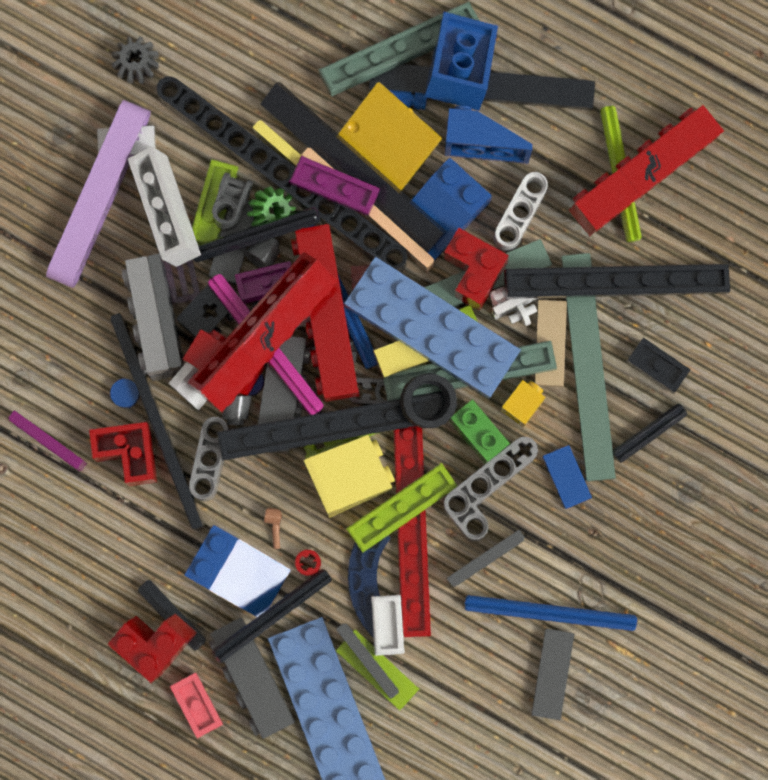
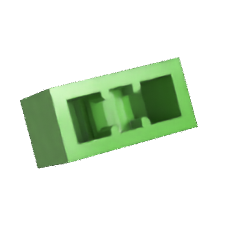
[450,399,510,464]

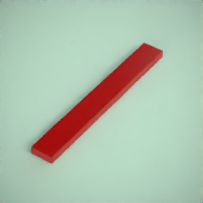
[394,426,431,638]

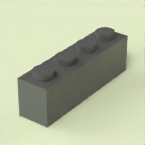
[258,336,312,455]
[209,617,296,739]

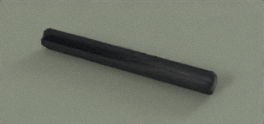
[192,207,321,263]
[211,569,332,663]

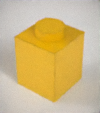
[501,380,546,428]

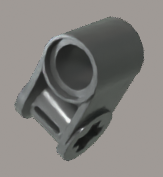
[212,172,253,231]

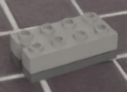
[122,254,184,381]

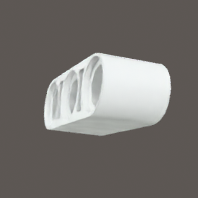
[494,172,548,252]

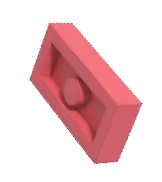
[170,673,224,738]

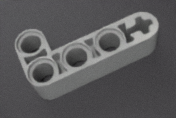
[444,437,538,541]

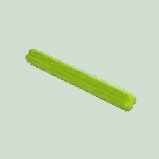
[600,105,642,242]

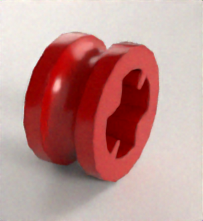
[295,549,321,576]

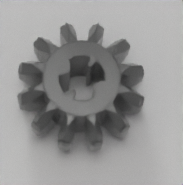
[112,36,159,84]

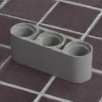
[189,417,229,502]

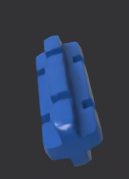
[389,90,427,110]

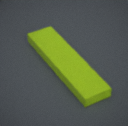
[346,463,458,553]

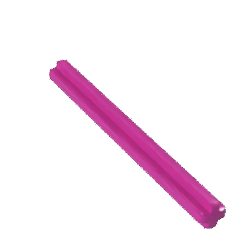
[208,274,324,415]

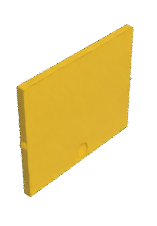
[338,82,443,191]

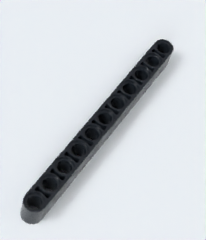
[156,76,407,273]

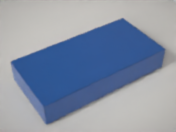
[542,445,592,510]

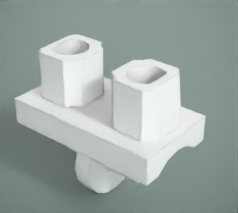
[489,287,539,326]

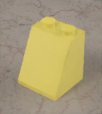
[304,435,395,518]

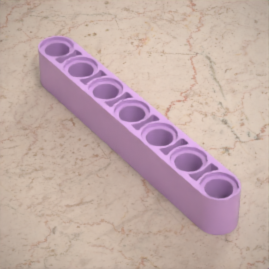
[46,100,151,288]

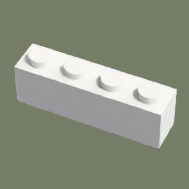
[128,147,201,267]

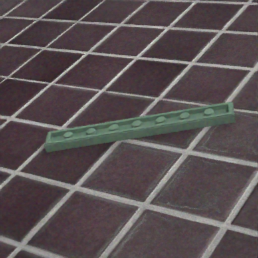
[561,253,616,482]

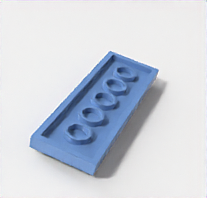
[344,257,521,399]
[268,617,385,780]

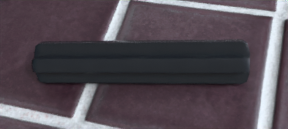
[613,403,687,463]
[138,580,206,651]

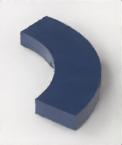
[348,536,391,638]

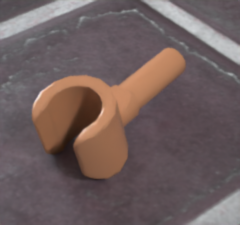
[264,508,282,549]

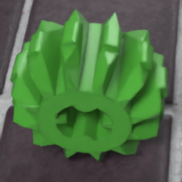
[246,187,296,226]

